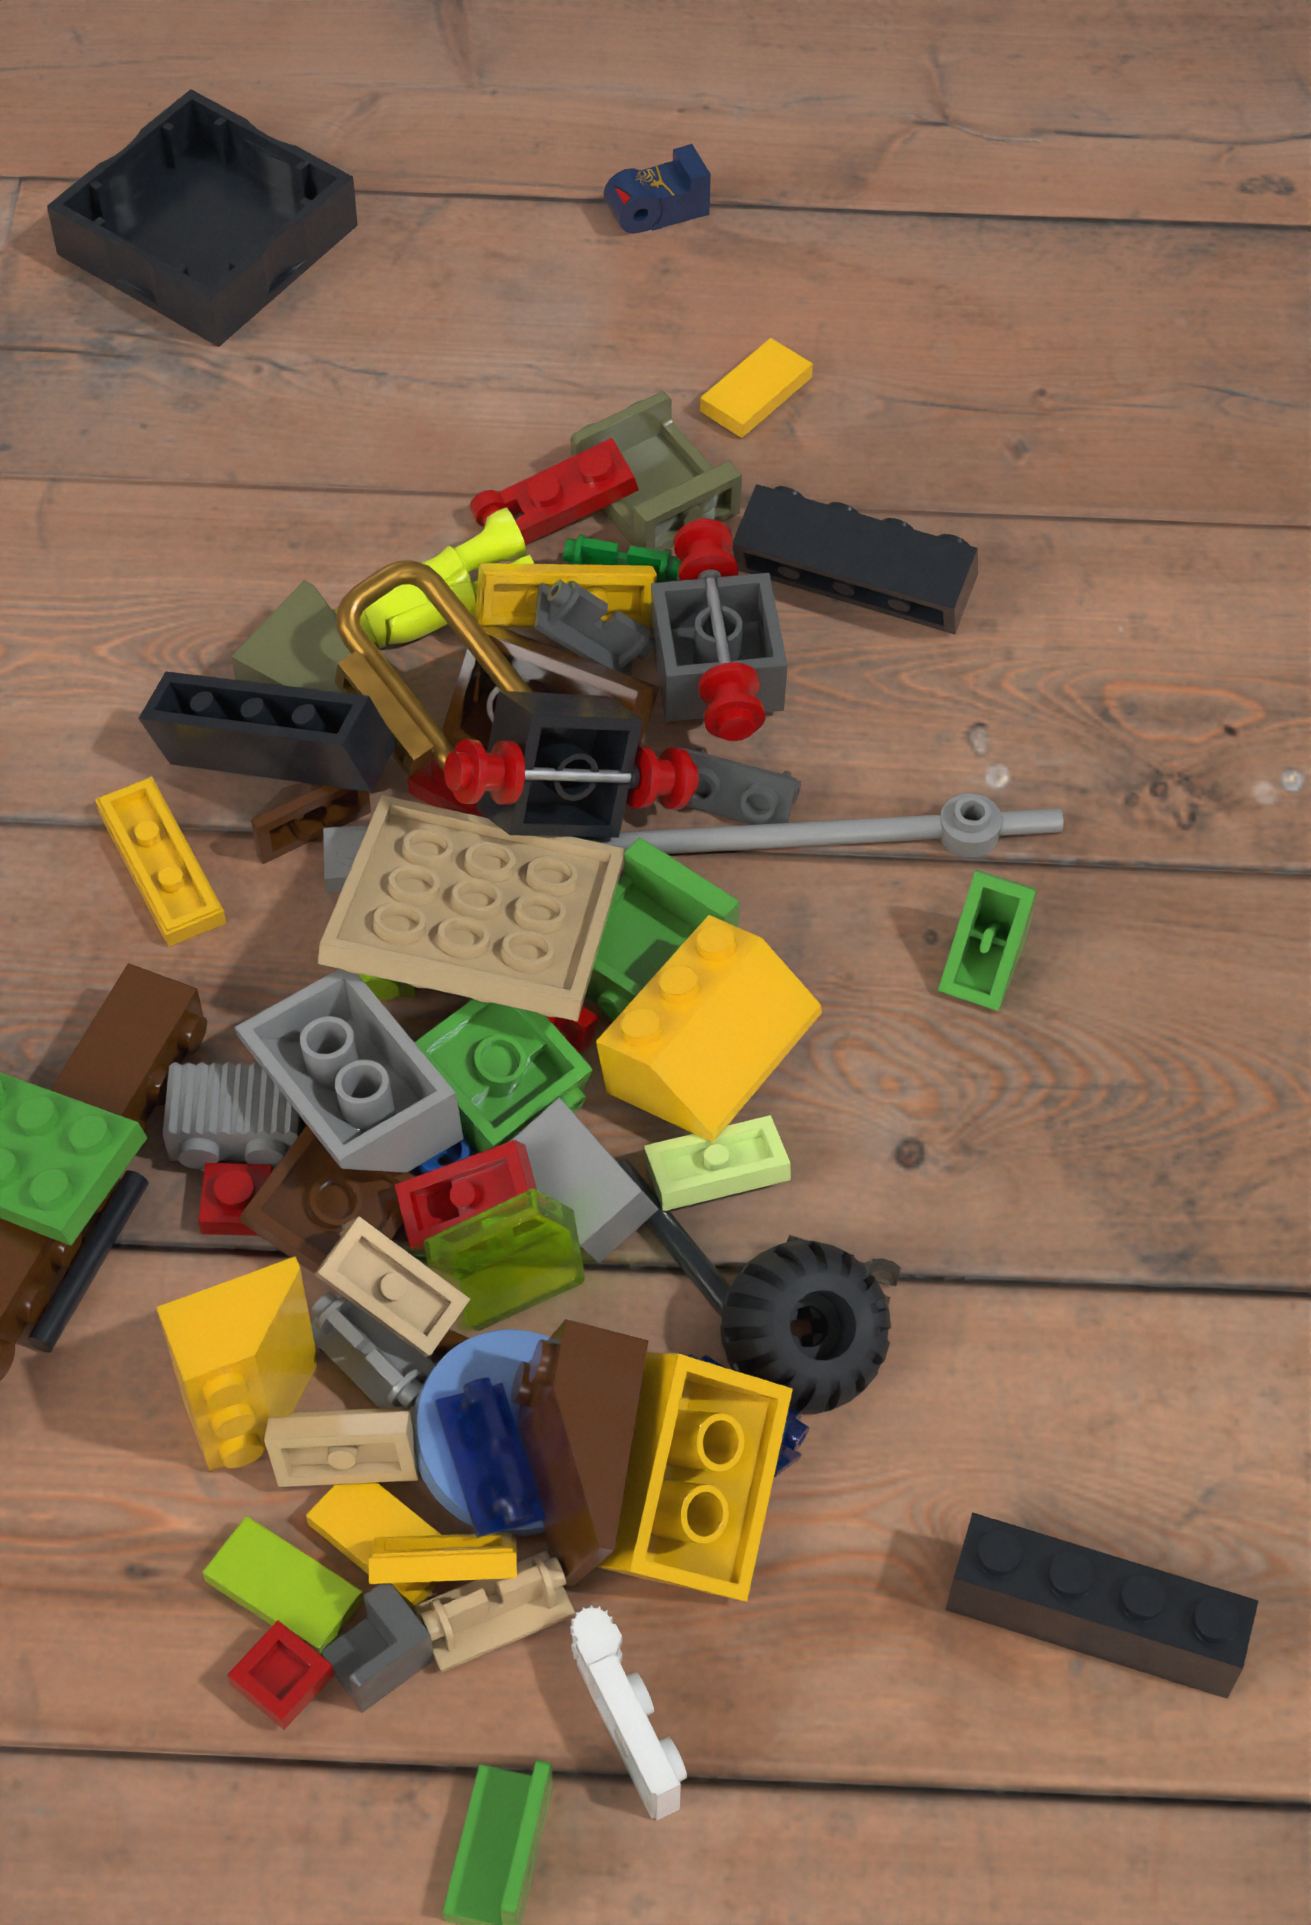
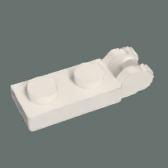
[570,1605,687,1821]

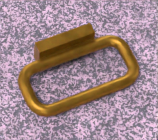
[334,560,532,777]

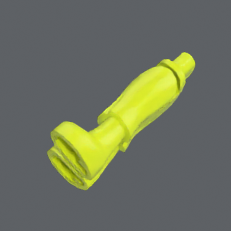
[334,507,534,649]

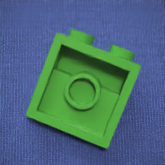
[414,999,593,1154]

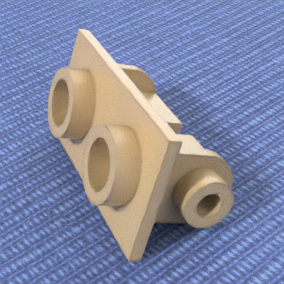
[413,1550,575,1673]

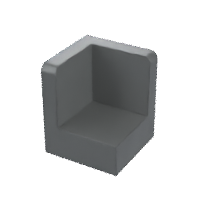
[322,1583,434,1713]

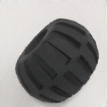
[720,1240,891,1414]

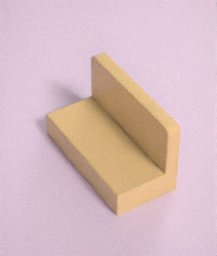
[314,1216,470,1357]
[264,1407,419,1487]

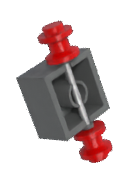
[650,518,788,741]

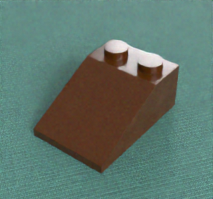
[511,1319,649,1586]

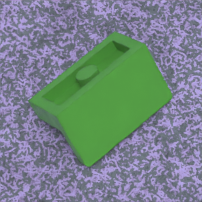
[442,1760,553,1925]

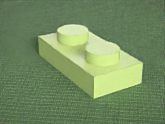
[644,1115,791,1211]

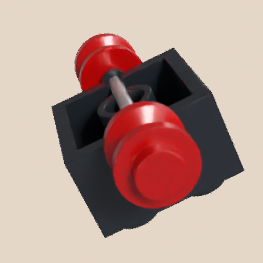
[444,691,699,838]

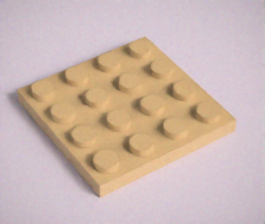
[318,795,626,1021]

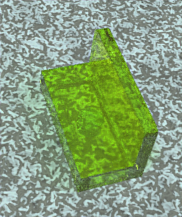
[424,1188,585,1331]

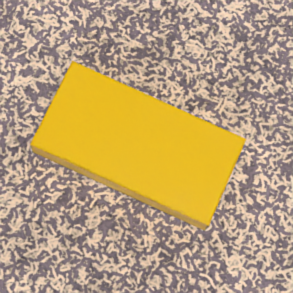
[699,338,813,438]
[306,1482,441,1612]
[368,1532,517,1584]

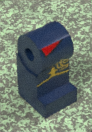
[603,144,711,234]

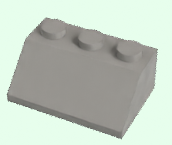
[235,969,463,1173]

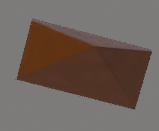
[251,783,371,864]

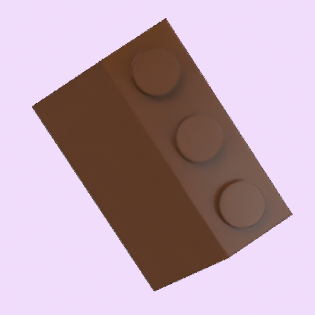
[442,626,659,753]

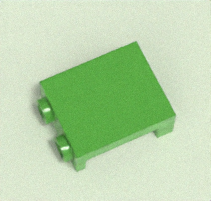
[585,837,740,1022]

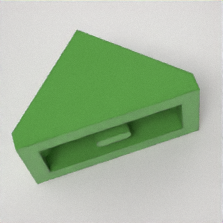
[938,870,1038,1011]

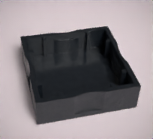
[47,89,358,347]

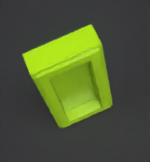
[202,1516,364,1656]

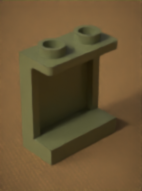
[571,391,742,551]

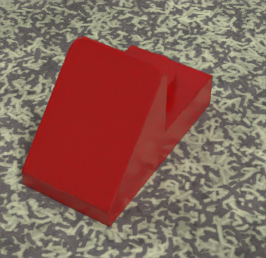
[394,1140,542,1250]

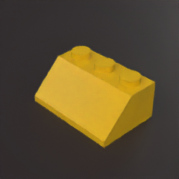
[596,915,822,1143]
[156,1256,318,1472]
[596,1352,793,1602]

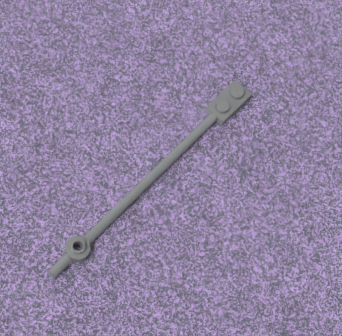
[323,793,1064,893]

